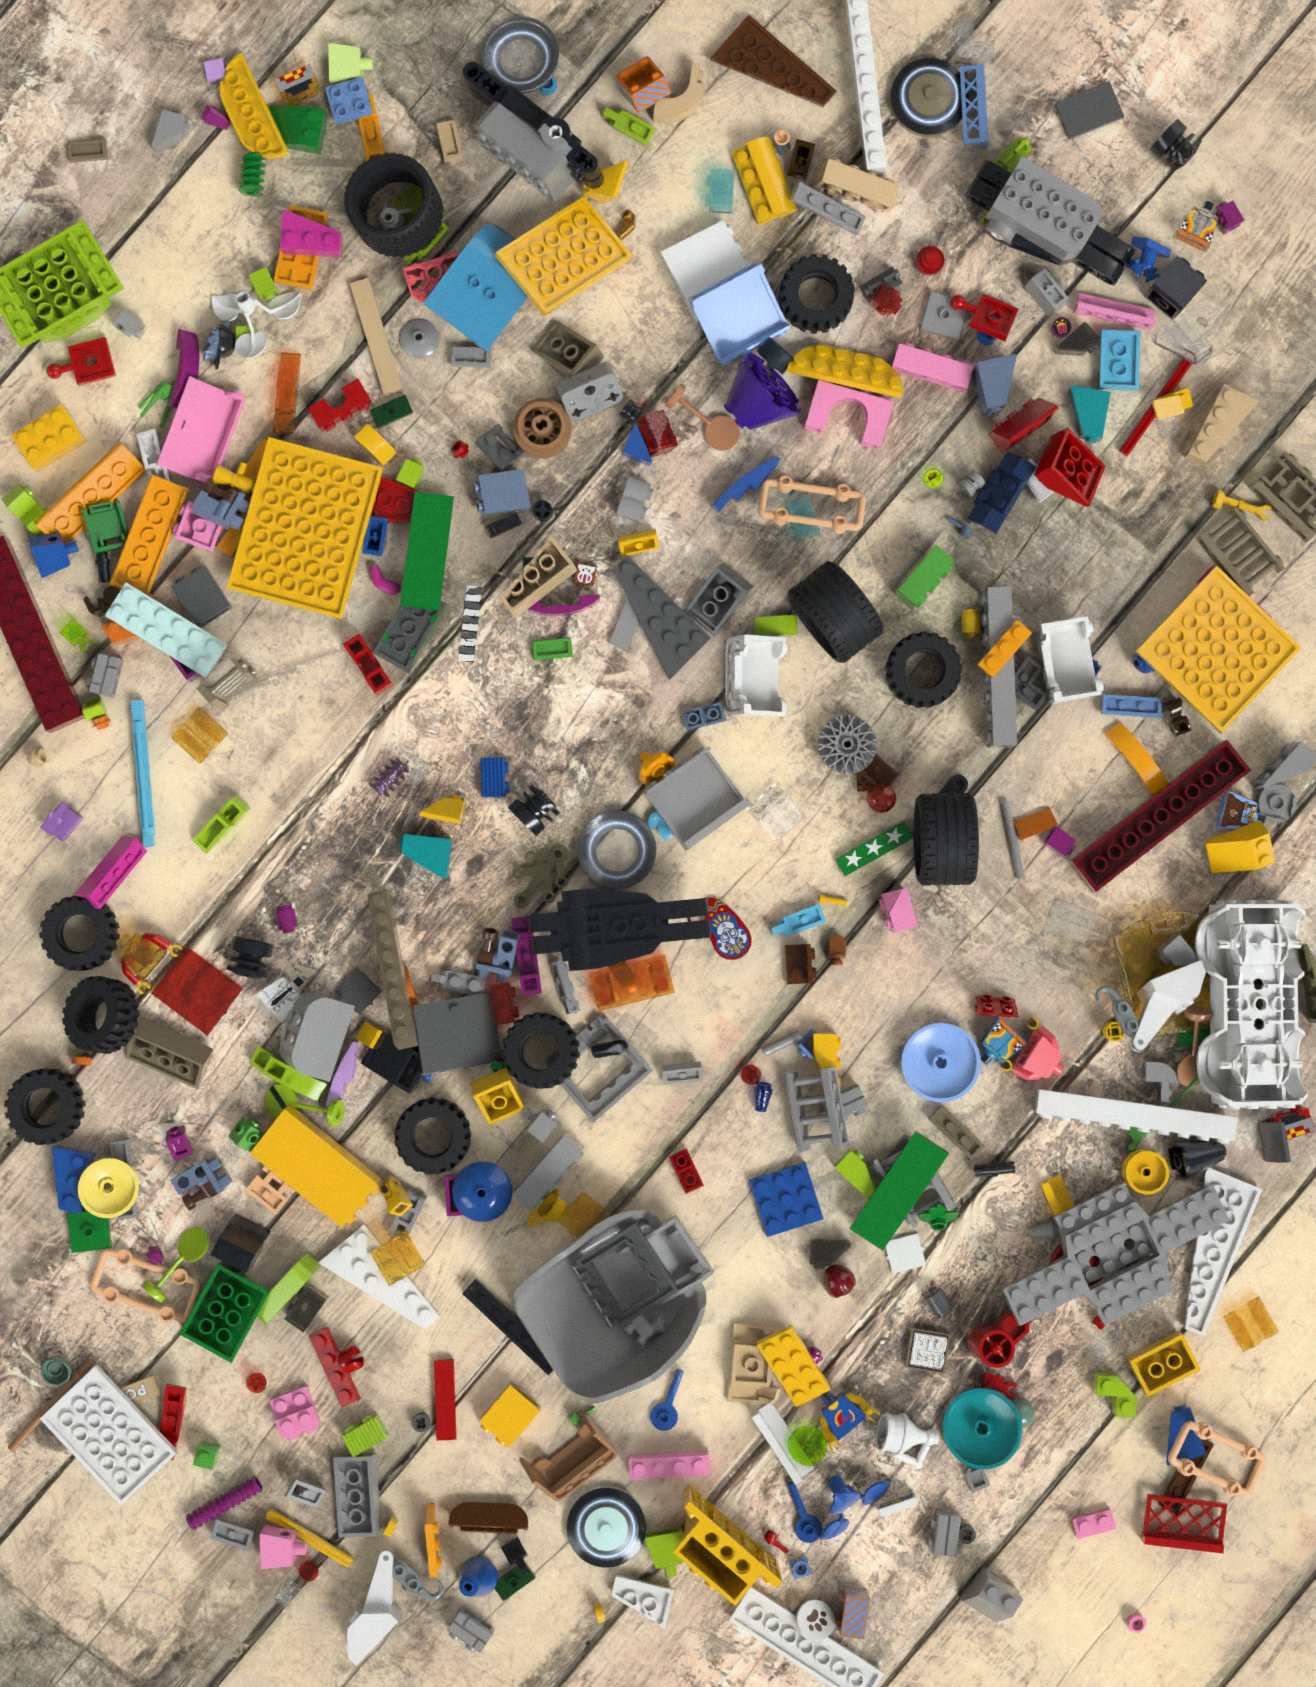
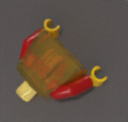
[119,933,182,994]

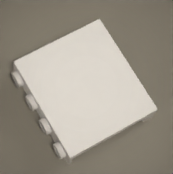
[661,220,750,326]

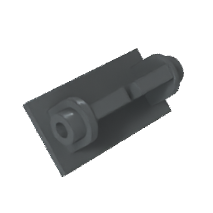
[859,266,903,303]

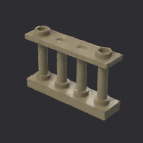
[1196,507,1285,596]
[196,657,259,711]

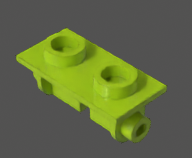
[993,136,1033,173]

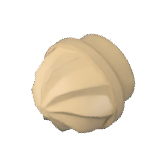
[27,748,47,767]

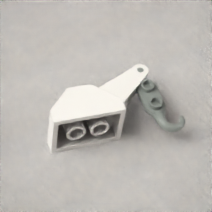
[1095,960,1206,1052]
[347,1549,444,1666]

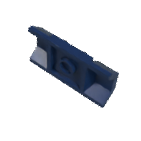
[966,452,1036,534]

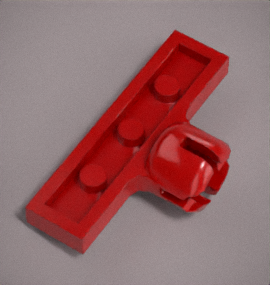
[308,1326,364,1408]

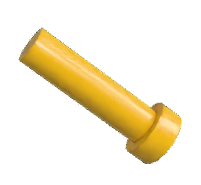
[818,894,847,906]

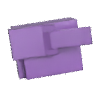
[40,801,83,842]

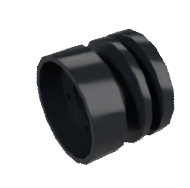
[1150,119,1203,173]
[508,784,560,837]
[226,936,274,978]

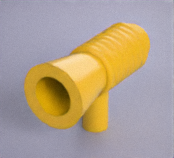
[213,462,256,494]

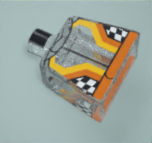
[1172,201,1218,252]

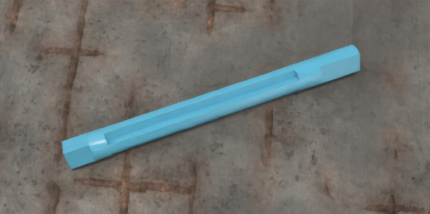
[130,700,155,847]

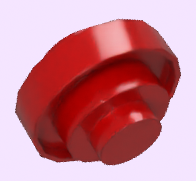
[916,246,945,276]

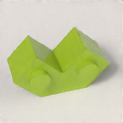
[1,483,48,536]
[1093,1371,1137,1417]

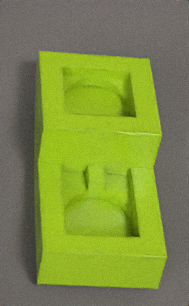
[755,615,798,637]

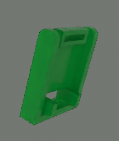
[80,500,129,555]

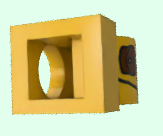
[379,1176,413,1216]

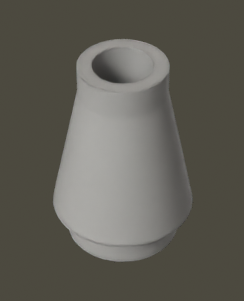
[1030,1220,1060,1240]

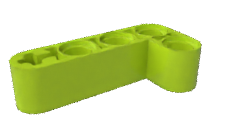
[257,1253,321,1325]

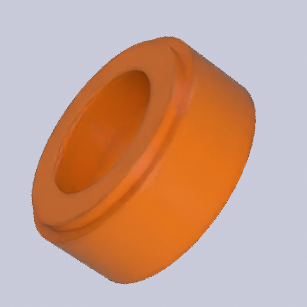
[71,1056,92,1066]

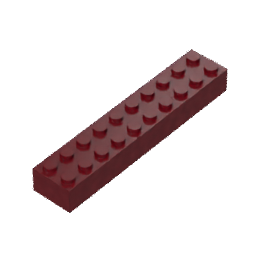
[0,536,85,733]
[1068,740,1252,893]

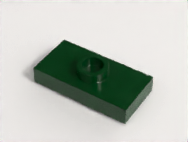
[370,395,413,429]
[494,1560,536,1601]

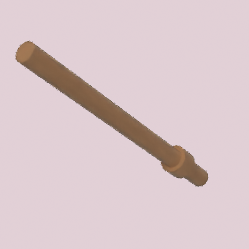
[8,1358,94,1452]

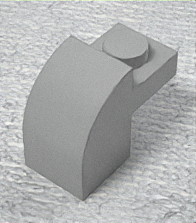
[1142,1061,1177,1102]

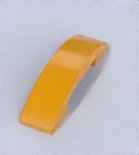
[358,94,385,161]
[1104,721,1168,795]

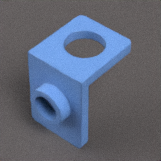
[796,1029,817,1059]

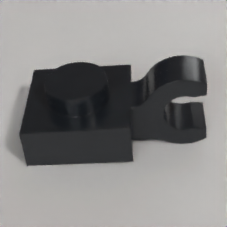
[501,1537,530,1576]

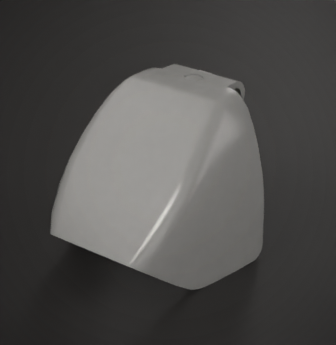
[512,1210,715,1403]

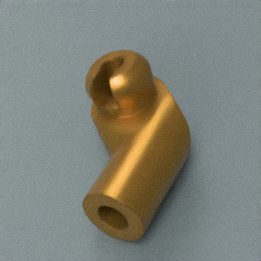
[616,210,636,240]

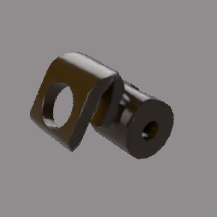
[83,586,120,617]
[1162,697,1191,737]

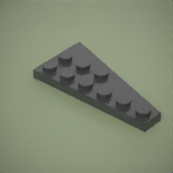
[613,555,711,680]

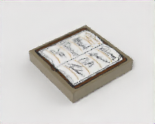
[905,1327,951,1374]

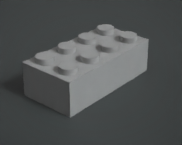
[512,1132,584,1210]

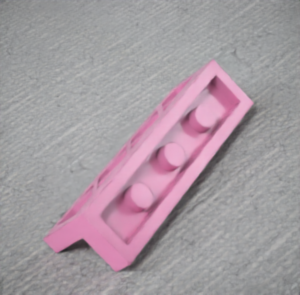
[1074,293,1156,330]

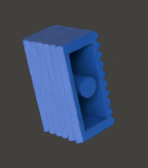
[480,757,510,798]

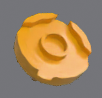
[637,750,675,787]

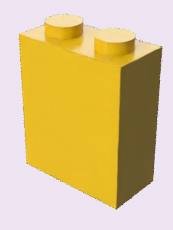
[479,1382,541,1447]

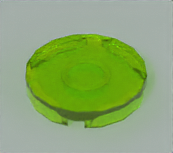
[788,1425,828,1466]

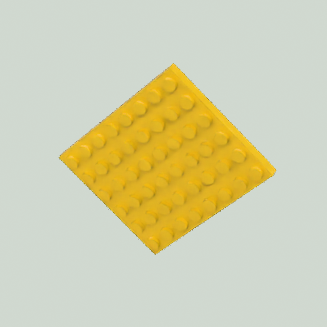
[227,437,383,620]

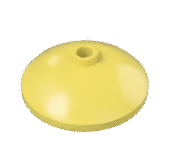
[78,1158,139,1218]

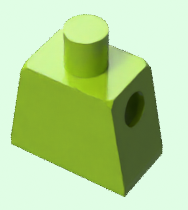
[645,1527,683,1578]

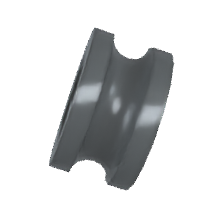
[412,1413,430,1432]
[959,1524,976,1544]

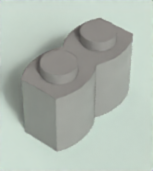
[617,476,654,523]

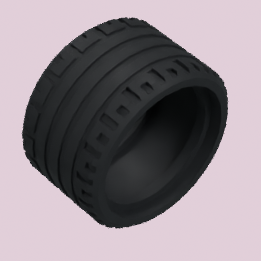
[344,153,443,257]
[788,561,884,663]
[913,793,979,886]

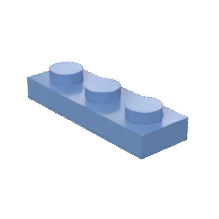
[1101,694,1162,718]

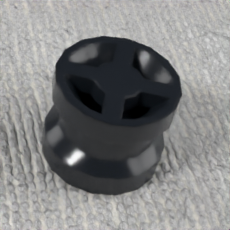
[619,400,643,425]
[533,500,553,522]

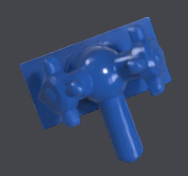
[1126,237,1171,283]

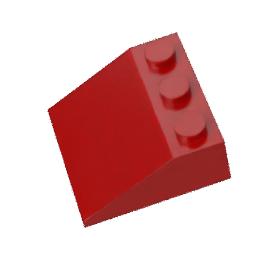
[989,398,1059,454]
[1034,427,1106,507]

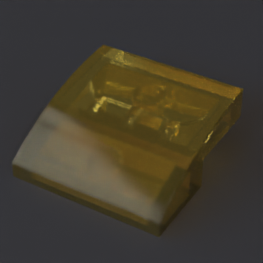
[171,707,228,764]
[558,1191,614,1237]
[370,1230,425,1286]
[1224,1296,1279,1352]

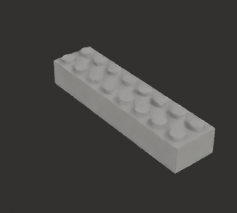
[979,586,1017,748]

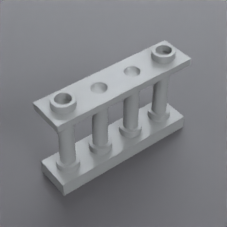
[785,1066,849,1152]
[872,1136,955,1229]

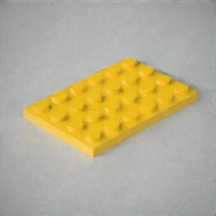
[495,196,633,316]

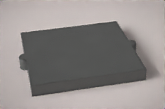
[335,968,382,1015]

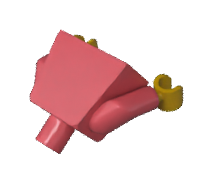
[1001,1018,1064,1080]

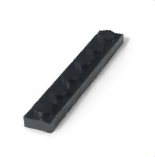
[462,1278,553,1376]

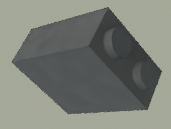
[172,566,233,628]

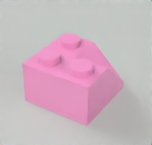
[879,887,918,932]

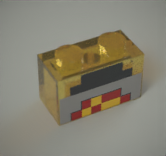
[274,64,321,106]

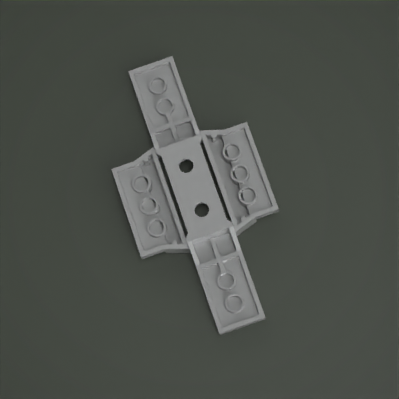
[1001,1182,1230,1326]

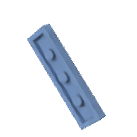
[960,64,989,148]

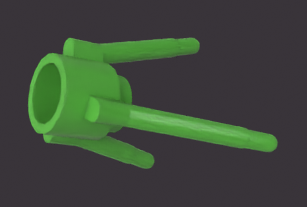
[139,380,172,428]

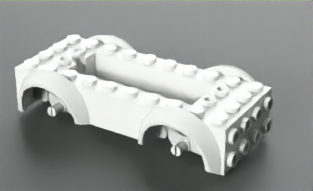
[1195,900,1308,1109]

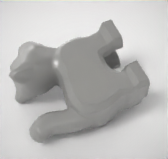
[624,1309,666,1347]

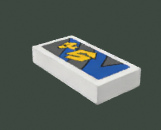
[877,1493,919,1517]

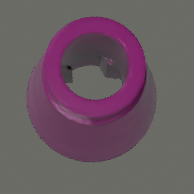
[201,105,231,130]

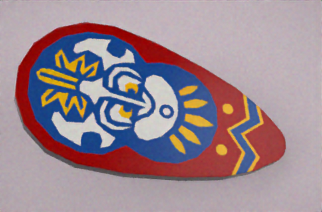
[705,897,752,960]

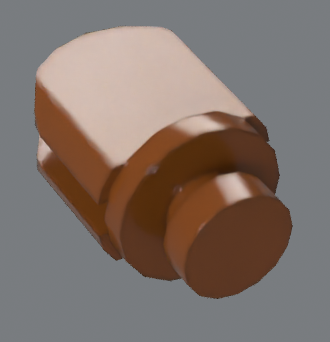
[827,935,846,966]

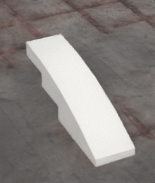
[136,429,172,482]

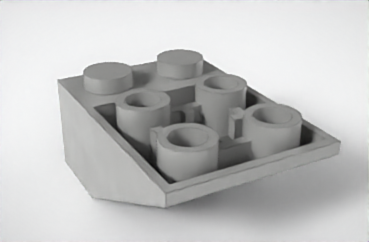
[1254,741,1316,790]

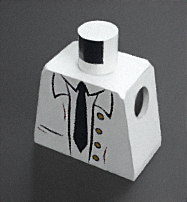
[256,975,306,1022]

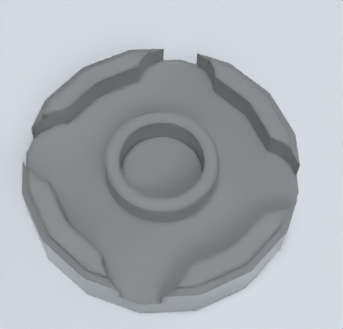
[1256,784,1297,822]

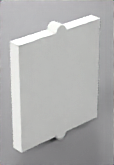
[886,1233,926,1274]

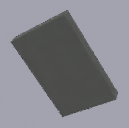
[1055,81,1124,140]

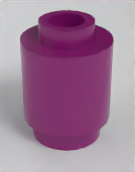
[275,904,298,934]

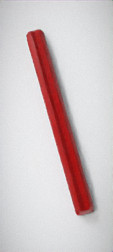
[1119,357,1193,456]

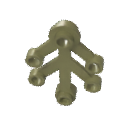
[512,844,568,908]

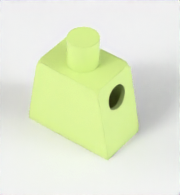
[328,43,373,85]

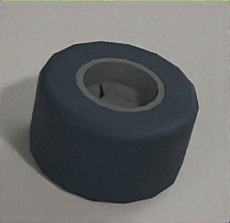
[757,337,794,374]

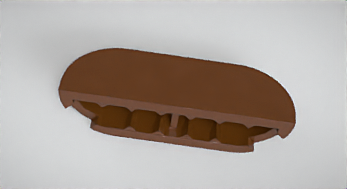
[448,1502,528,1534]

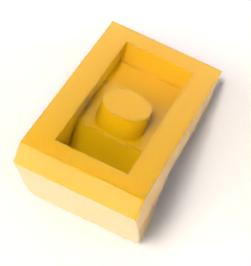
[1152,387,1193,419]

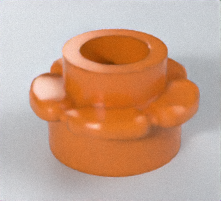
[92,714,111,730]

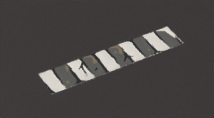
[458,585,482,662]

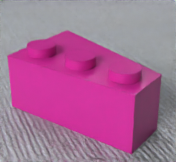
[280,209,343,258]

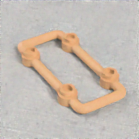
[758,475,866,534]
[90,1248,202,1323]
[1168,1421,1266,1496]

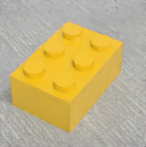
[11,404,87,472]
[1125,1330,1201,1397]

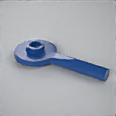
[650,1369,684,1431]
[787,1481,823,1543]

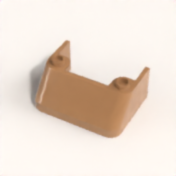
[519,1410,618,1501]

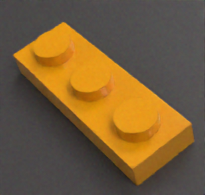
[977,620,1032,678]

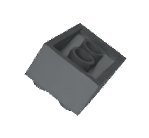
[684,562,754,636]

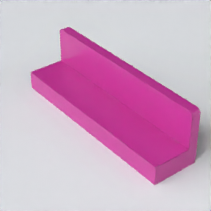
[75,836,147,909]

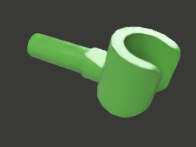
[569,1406,596,1425]

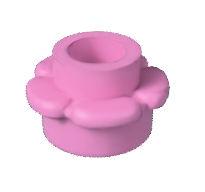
[1127,1613,1146,1633]

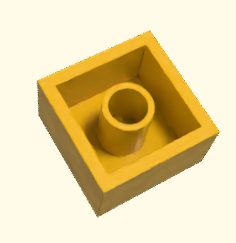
[471,1067,525,1125]

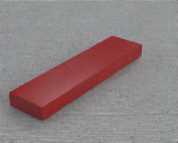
[434,1359,457,1441]

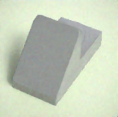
[284,1474,326,1508]

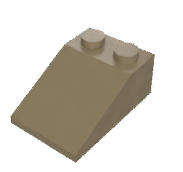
[531,320,604,378]

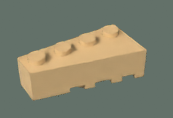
[811,158,900,212]
[1184,384,1259,466]
[500,535,577,618]

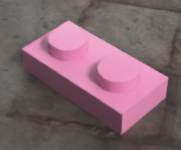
[1072,1508,1116,1539]

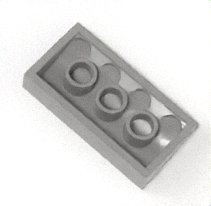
[333,1453,382,1537]

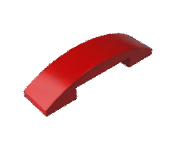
[160,1383,186,1460]

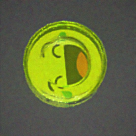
[924,468,944,489]

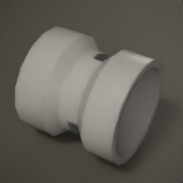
[958,470,986,497]

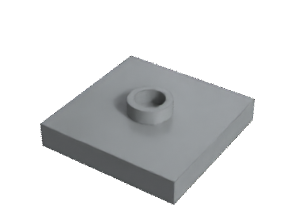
[920,291,969,340]

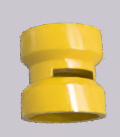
[1102,1021,1125,1042]

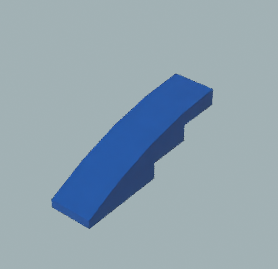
[713,456,780,513]

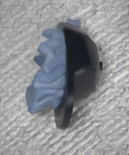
[203,321,235,370]

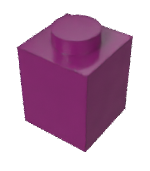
[1043,827,1076,857]

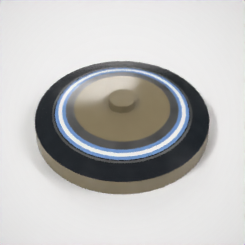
[890,58,968,137]

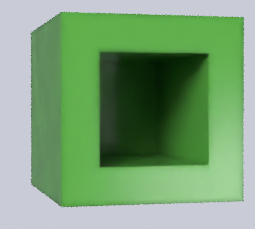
[193,1441,221,1470]

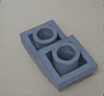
[682,702,727,730]

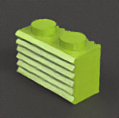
[341,1414,389,1457]

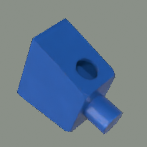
[28,533,79,578]

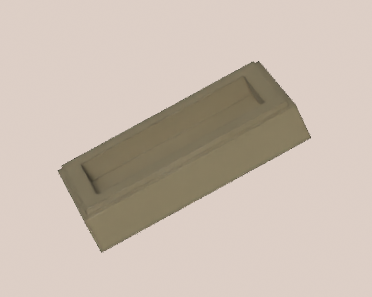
[67,138,109,163]

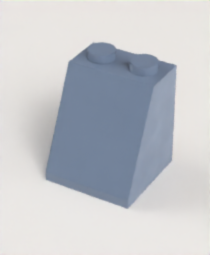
[972,354,1016,418]

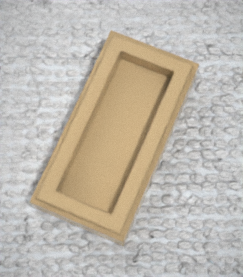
[436,119,463,162]

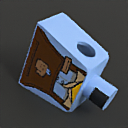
[1215,791,1266,830]

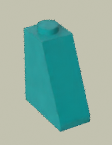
[1068,385,1111,444]
[399,834,452,879]

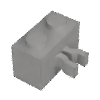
[522,1107,559,1143]

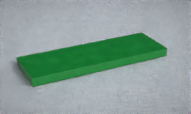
[400,491,454,611]
[850,1130,949,1251]

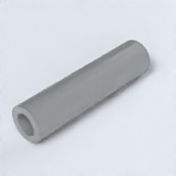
[762,1031,802,1056]

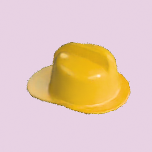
[527,1189,569,1227]

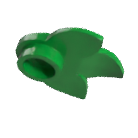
[919,1204,958,1230]

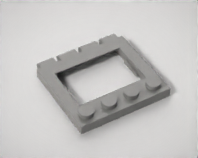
[545,1014,653,1123]

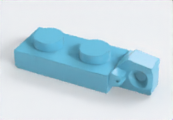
[770,904,826,937]

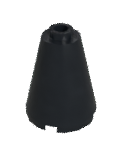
[1168,1141,1227,1181]

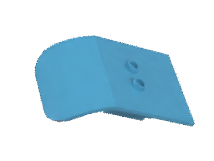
[423,223,528,352]

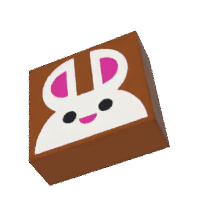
[574,563,597,587]

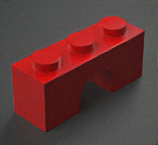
[307,378,372,432]
[343,634,393,696]

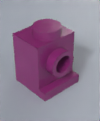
[1215,200,1245,235]

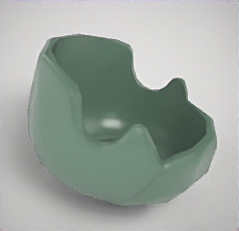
[40,1356,72,1386]
[1011,1398,1034,1428]

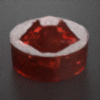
[741,1065,762,1085]
[246,1373,267,1393]

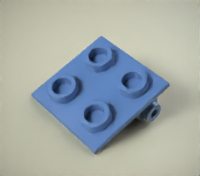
[325,77,373,125]

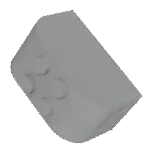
[279,991,355,1082]

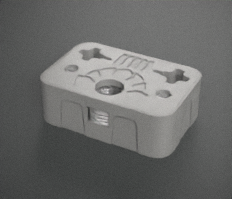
[556,362,623,422]

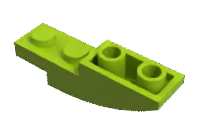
[249,1046,328,1101]

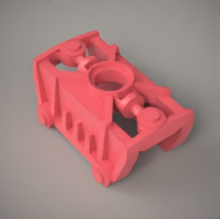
[403,251,459,303]

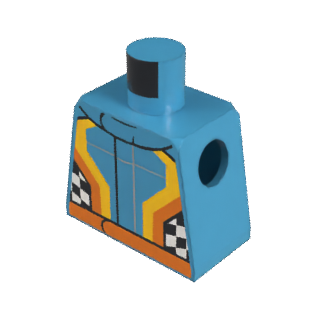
[980,1017,1027,1065]

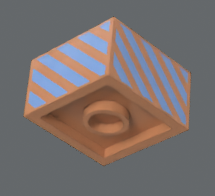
[835,1585,870,1640]

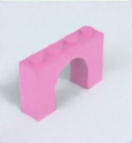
[804,380,894,450]

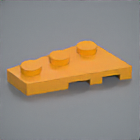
[425,1503,442,1577]

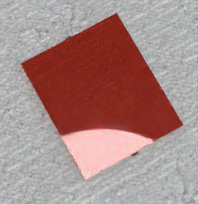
[151,946,244,1036]

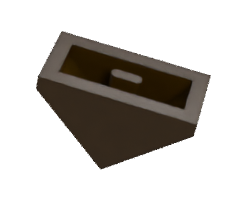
[787,139,815,180]

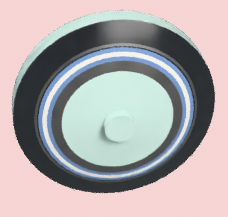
[567,1486,646,1568]

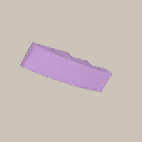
[323,1041,359,1119]

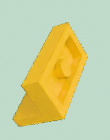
[1039,1175,1074,1219]

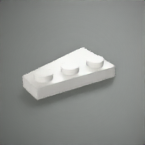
[611,1574,674,1629]

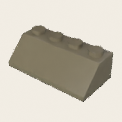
[126,1017,214,1089]

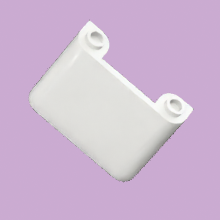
[1036,616,1104,705]
[725,635,787,717]

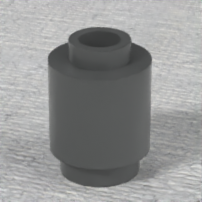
[925,1287,952,1318]

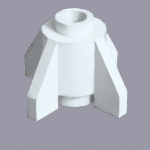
[378,202,414,230]

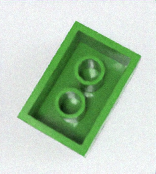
[894,545,954,610]

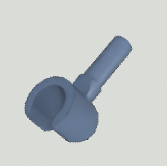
[948,517,972,539]

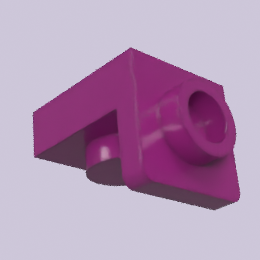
[166,1125,193,1160]

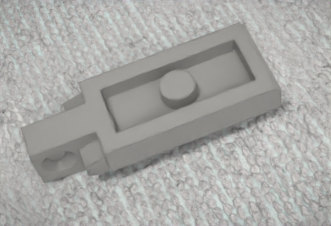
[549,959,580,1014]
[430,970,487,995]

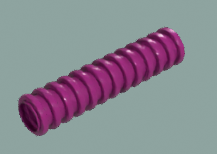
[186,1476,262,1530]

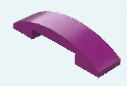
[169,329,200,409]
[527,595,600,616]
[511,916,542,996]

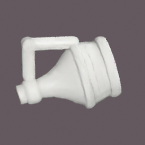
[876,1413,939,1469]

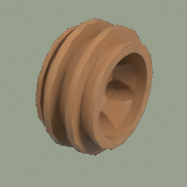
[513,398,572,459]

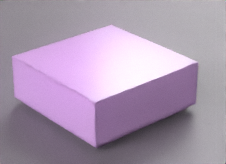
[204,58,226,83]

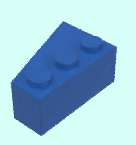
[52,1145,96,1213]

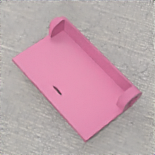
[156,376,246,484]

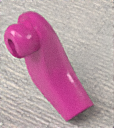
[369,565,401,595]

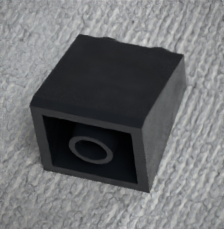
[1144,256,1207,321]
[210,1214,271,1273]

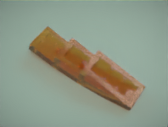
[273,352,301,434]

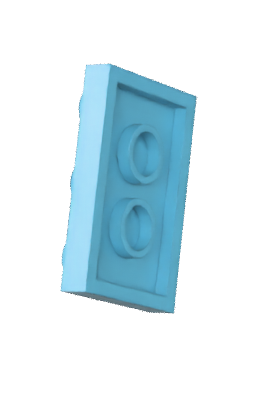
[1098,330,1141,391]

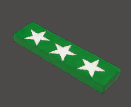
[835,821,913,877]

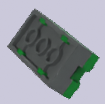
[373,601,447,674]

